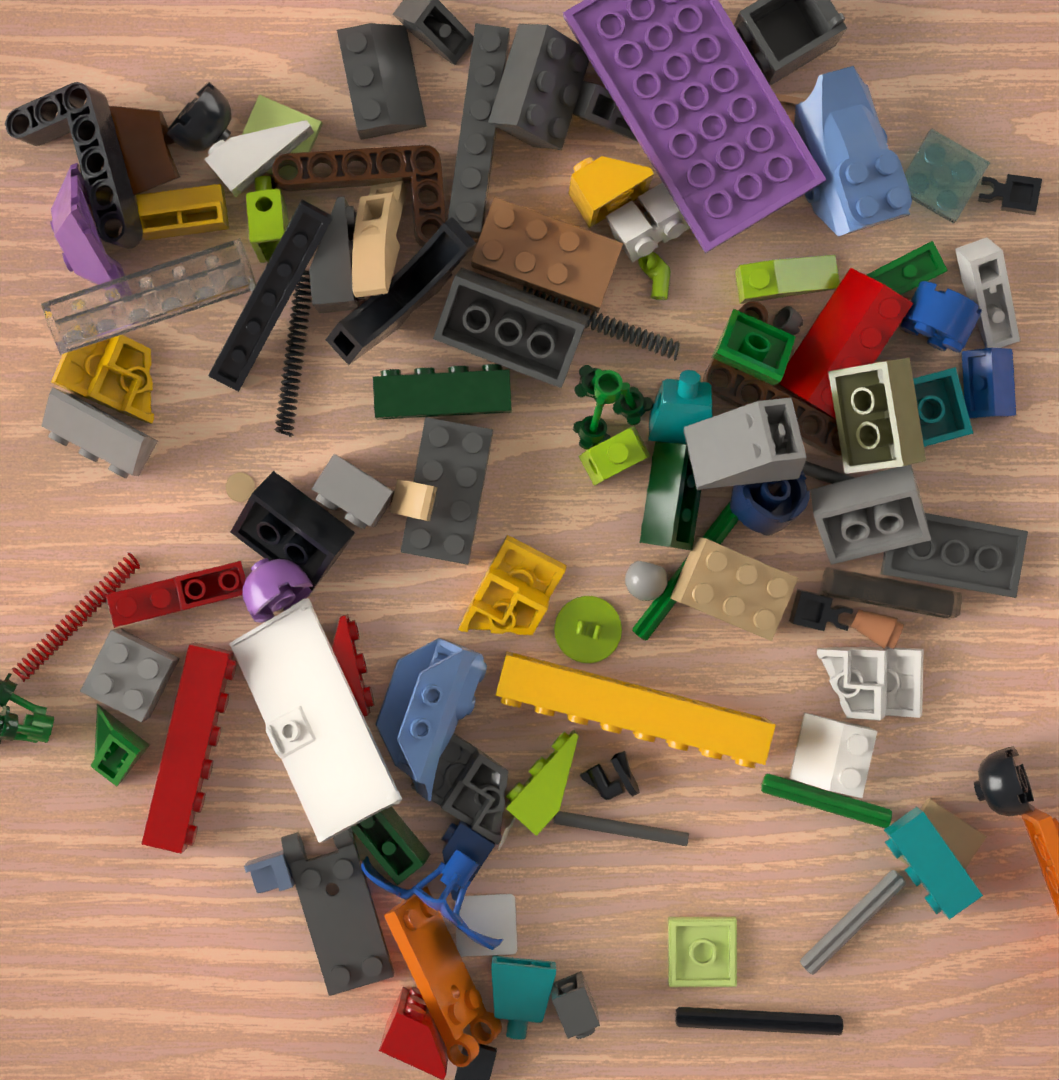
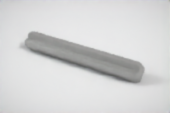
[800,870,906,975]

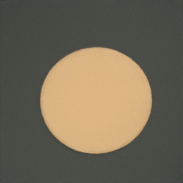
[226,472,255,502]

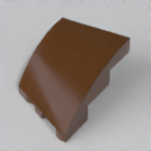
[93,106,180,196]

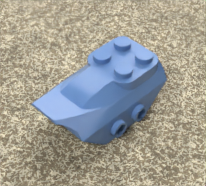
[794,66,912,237]
[375,638,487,802]

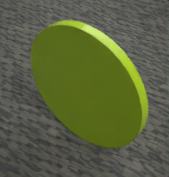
[554,596,622,663]

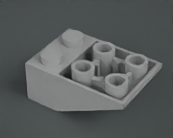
[684,398,807,490]

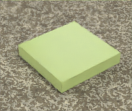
[242,95,323,180]
[668,917,737,987]

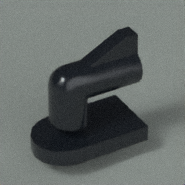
[580,751,640,800]

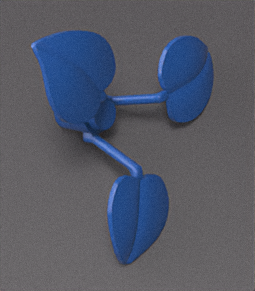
[361,849,503,950]

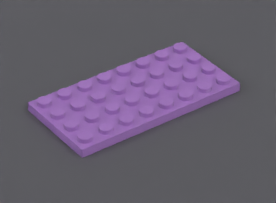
[563,0,826,254]

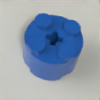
[899,281,982,353]

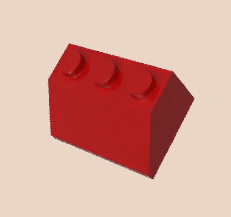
[379,987,448,1080]

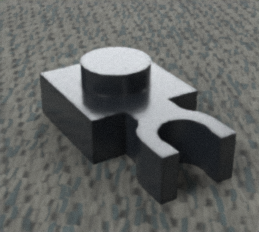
[978,174,1042,215]
[789,589,853,631]

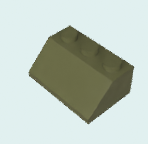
[828,357,926,474]

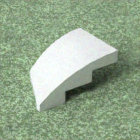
[817,647,924,720]

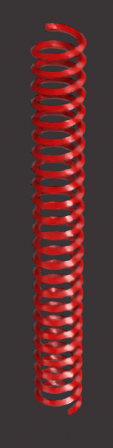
[12,552,140,682]

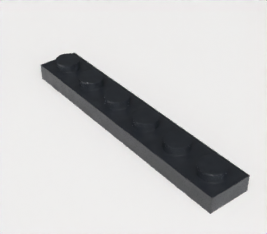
[208,199,333,392]

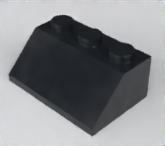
[230,471,355,593]

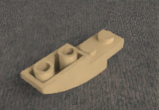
[352,181,407,298]

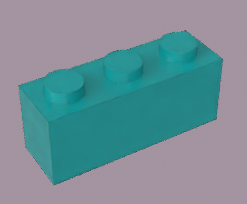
[884,806,983,920]

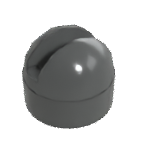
[773,306,803,335]

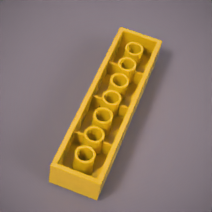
[496,651,776,768]

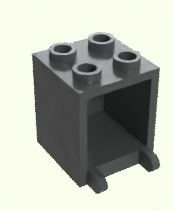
[734,0,847,85]

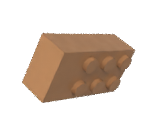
[471,197,623,313]

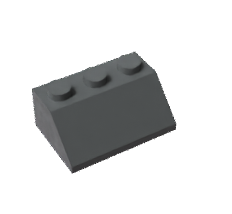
[337,23,427,140]

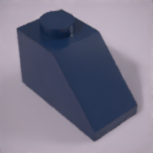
[441,820,495,901]

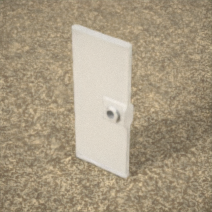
[229,598,403,843]

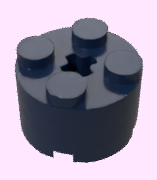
[730,470,810,536]

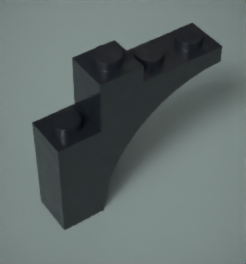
[325,217,476,365]

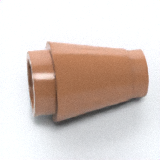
[851,609,904,649]

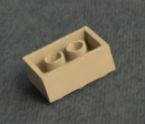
[670,536,798,641]

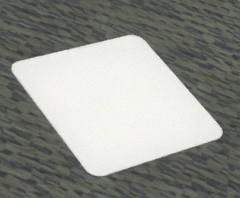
[455,894,517,957]

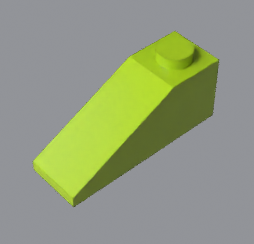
[735,255,840,304]

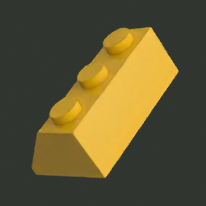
[568,156,654,228]

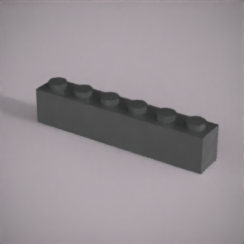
[448,23,510,239]

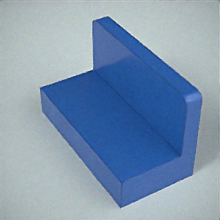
[962,348,1016,419]

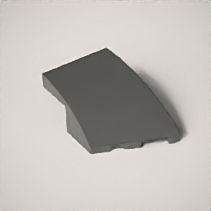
[411,733,508,845]

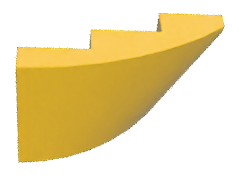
[51,320,154,424]
[458,535,567,635]

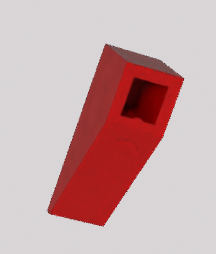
[332,614,375,717]

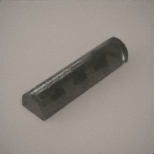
[819,567,962,620]

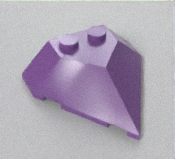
[50,163,133,298]

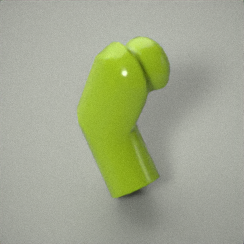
[638,252,671,300]

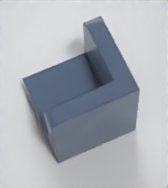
[244,850,295,893]

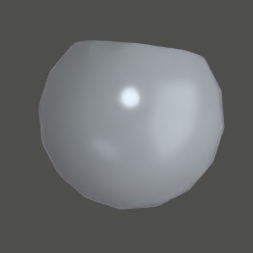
[625,561,668,601]

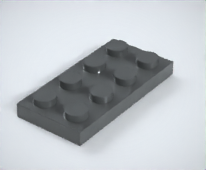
[880,513,1028,598]

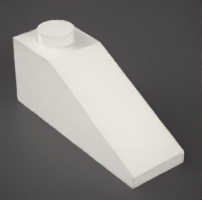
[204,120,314,197]
[955,237,1020,348]

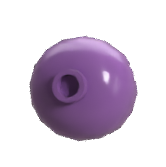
[242,558,313,623]

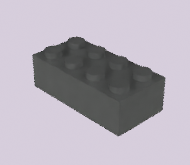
[433,267,589,388]
[401,417,493,565]

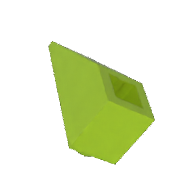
[506,729,579,836]

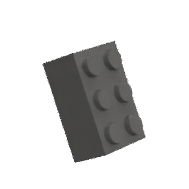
[488,24,589,150]

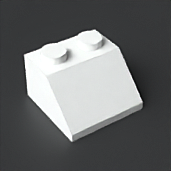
[790,713,877,798]

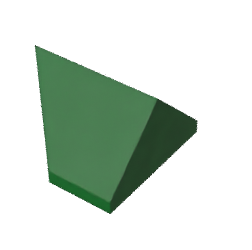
[91,704,150,787]

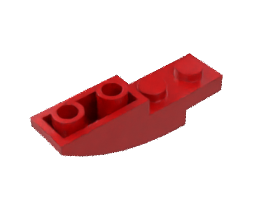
[105,561,246,628]

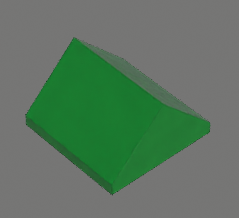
[711,309,796,386]

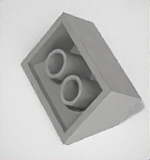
[42,387,158,479]
[810,465,931,565]

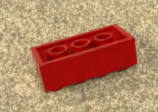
[777,268,913,419]

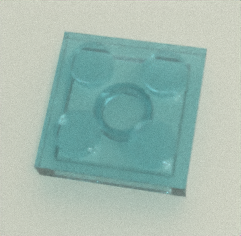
[904,129,990,223]

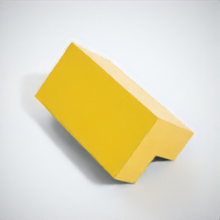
[136,184,229,240]

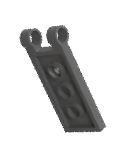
[281,828,395,996]

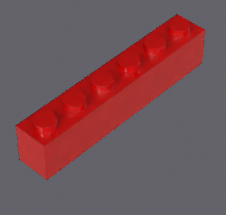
[141,642,237,854]

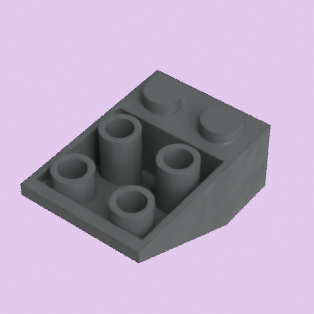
[309,197,365,313]

